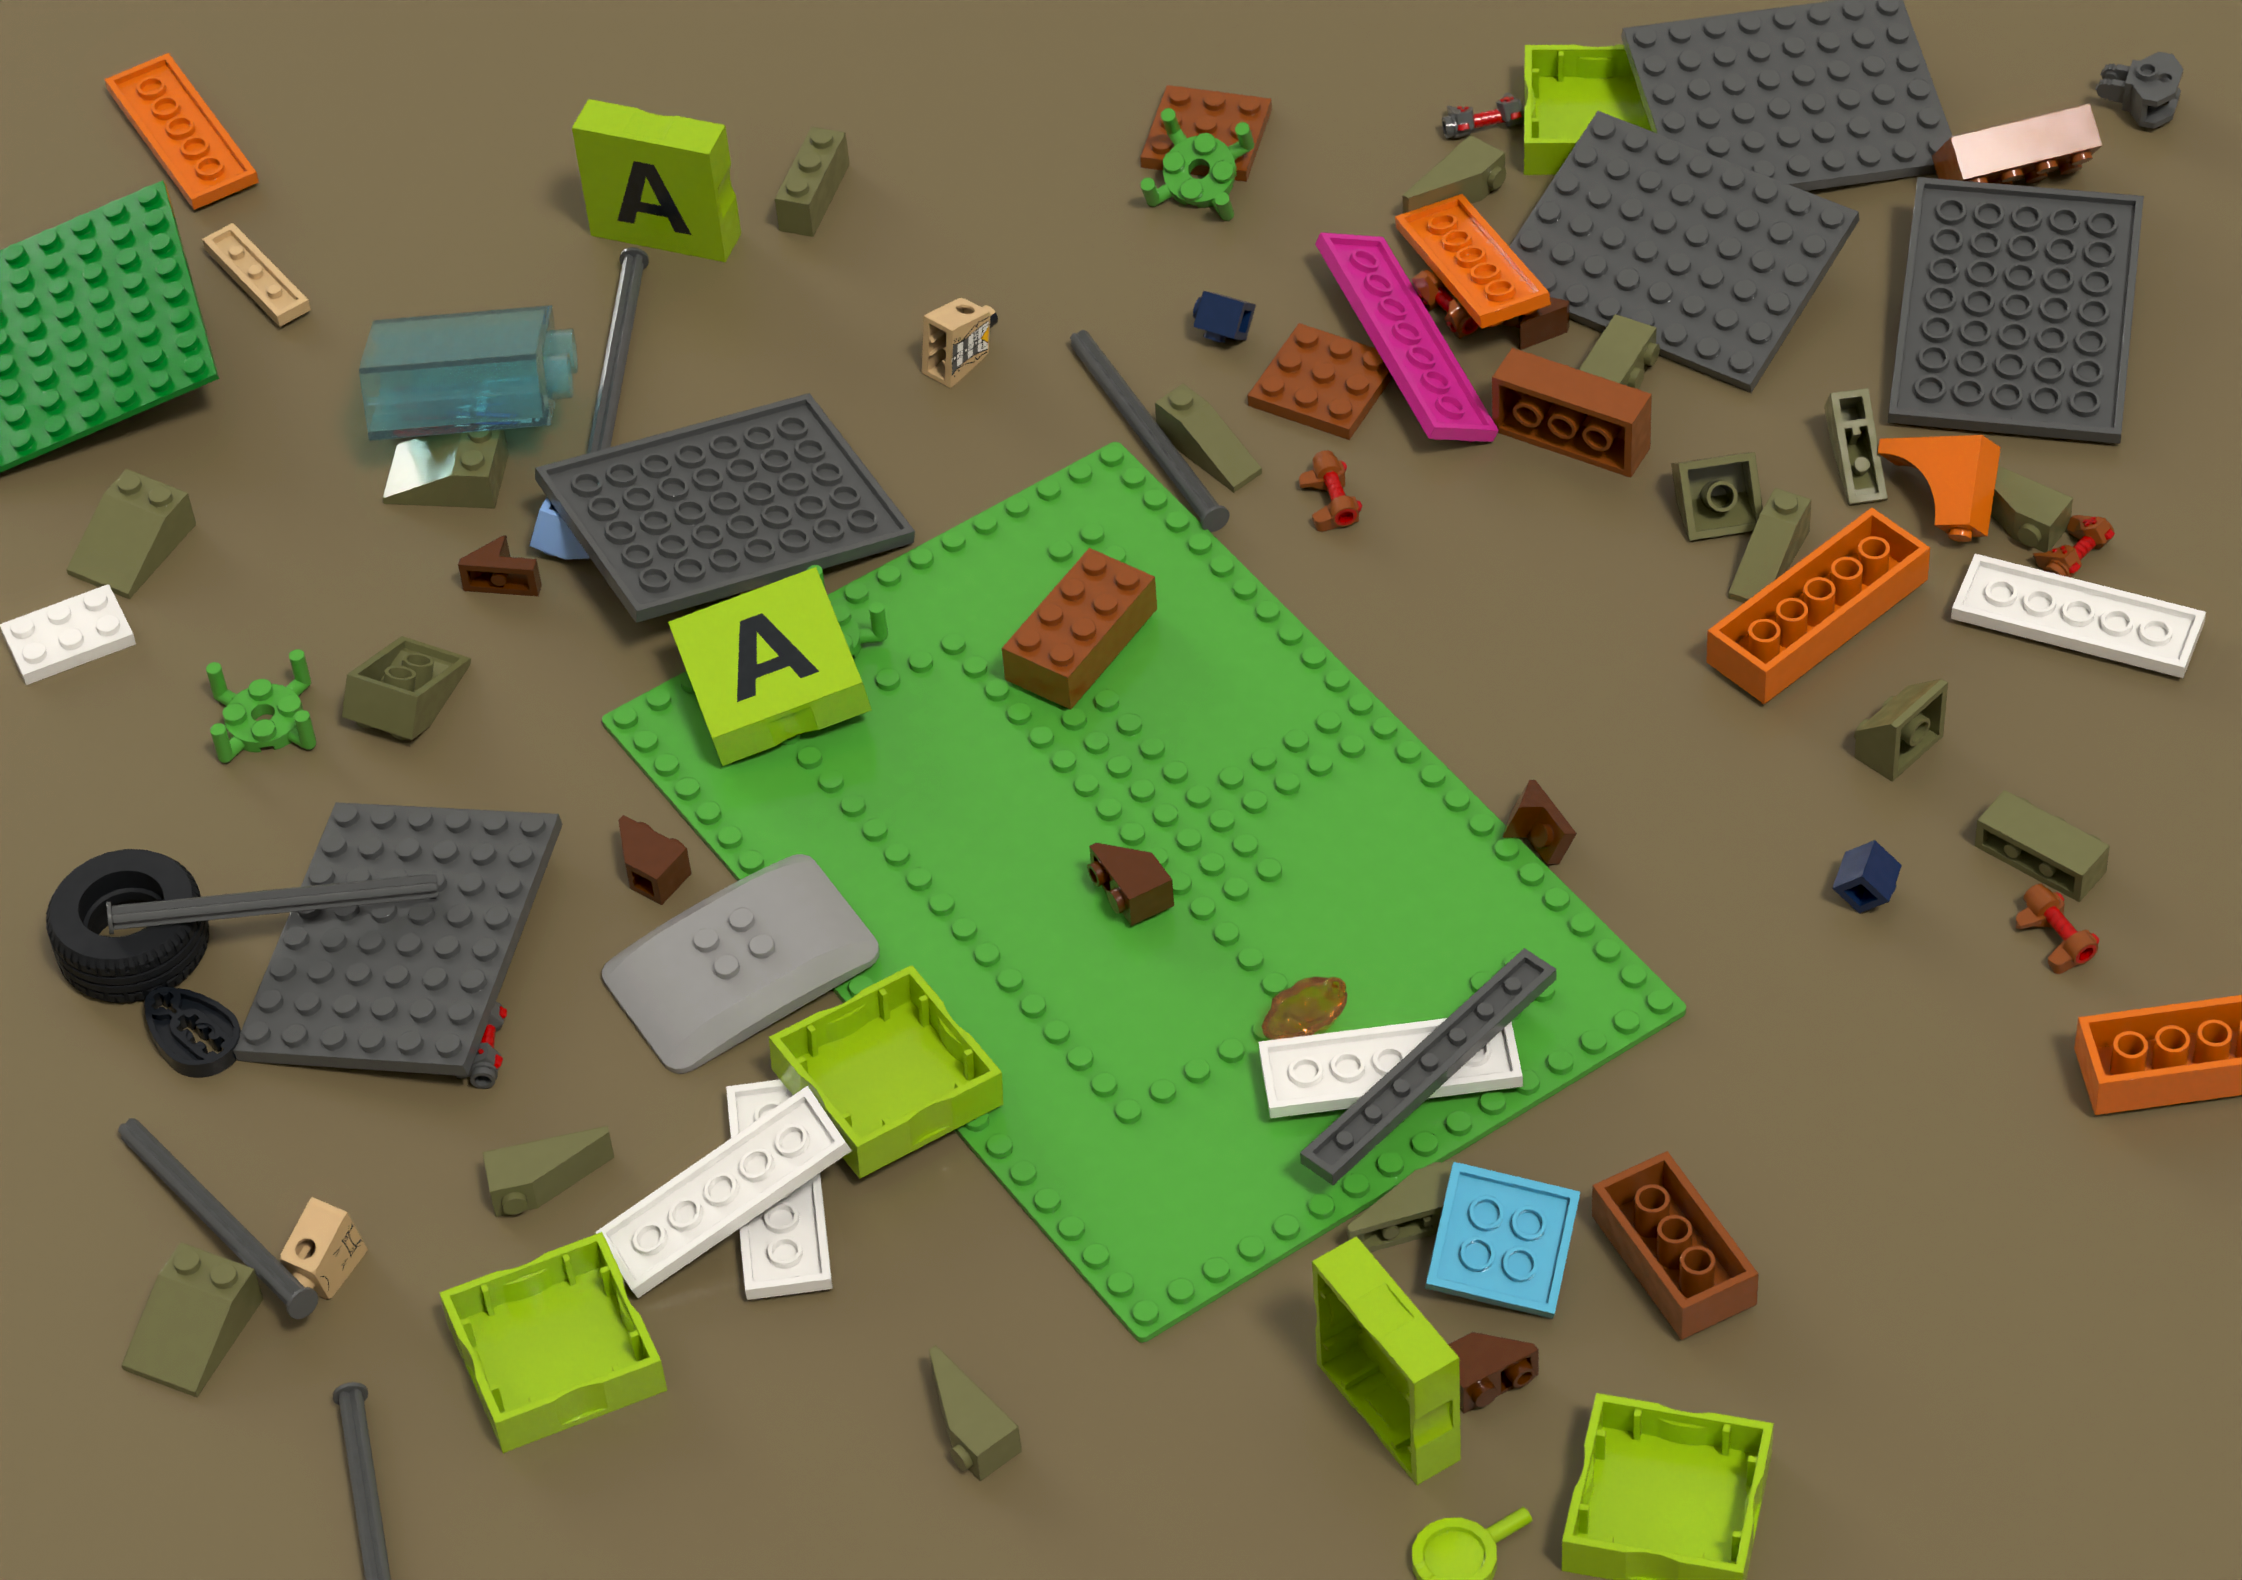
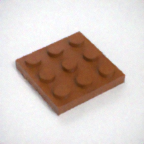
[1140,85,1272,182]
[1248,323,1393,440]

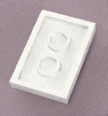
[0,584,136,685]

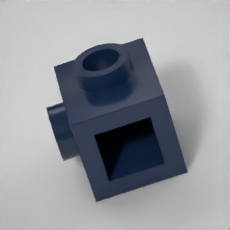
[1193,291,1256,343]
[1832,840,1902,914]

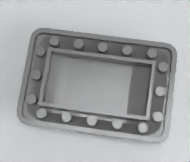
[602,854,880,1074]

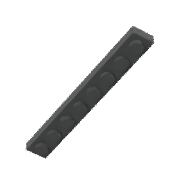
[1300,948,1557,1185]

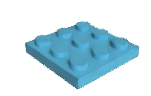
[1425,1161,1580,1319]

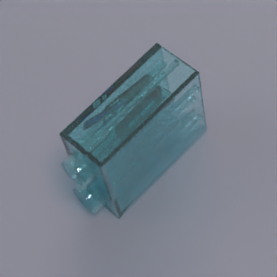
[359,305,578,441]

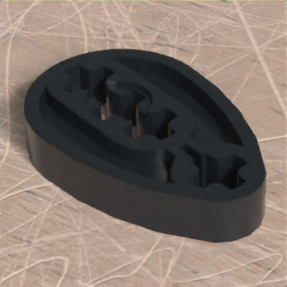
[144,986,241,1078]

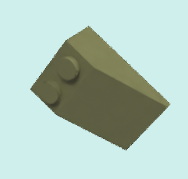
[382,422,509,509]
[66,469,196,599]
[342,636,471,740]
[122,1242,263,1397]

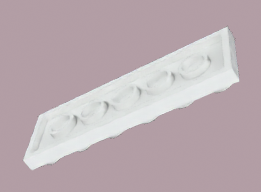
[1951,554,2206,678]
[1258,1018,1523,1118]
[726,1080,833,1300]
[595,1086,852,1298]

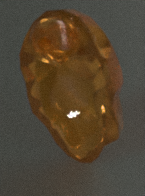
[1262,977,1348,1040]

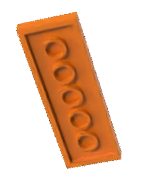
[104,53,259,210]
[1395,194,1551,329]

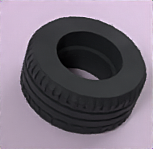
[46,849,210,1003]

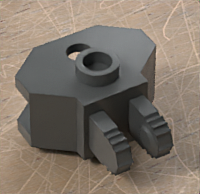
[2095,52,2183,129]

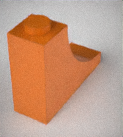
[1878,435,2001,542]

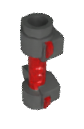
[1442,93,1524,139]
[454,1002,507,1089]

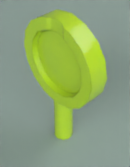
[1412,1507,1532,1580]

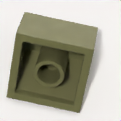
[1671,452,1763,541]
[1854,679,1948,782]

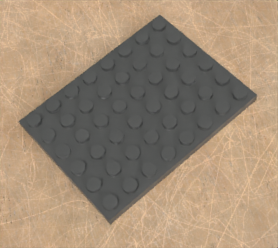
[1621,0,1953,191]
[1509,111,1860,393]
[1888,177,2144,444]
[535,393,915,623]
[233,802,563,1076]

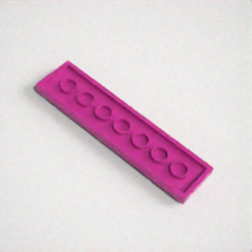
[1315,232,1499,442]

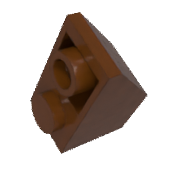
[618,815,692,905]
[1087,843,1174,926]
[1448,1332,1539,1414]

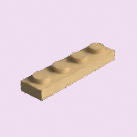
[202,223,311,327]

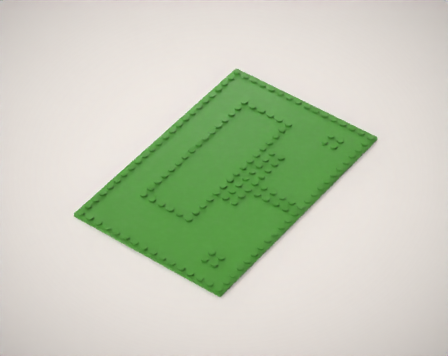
[602,442,1686,1343]

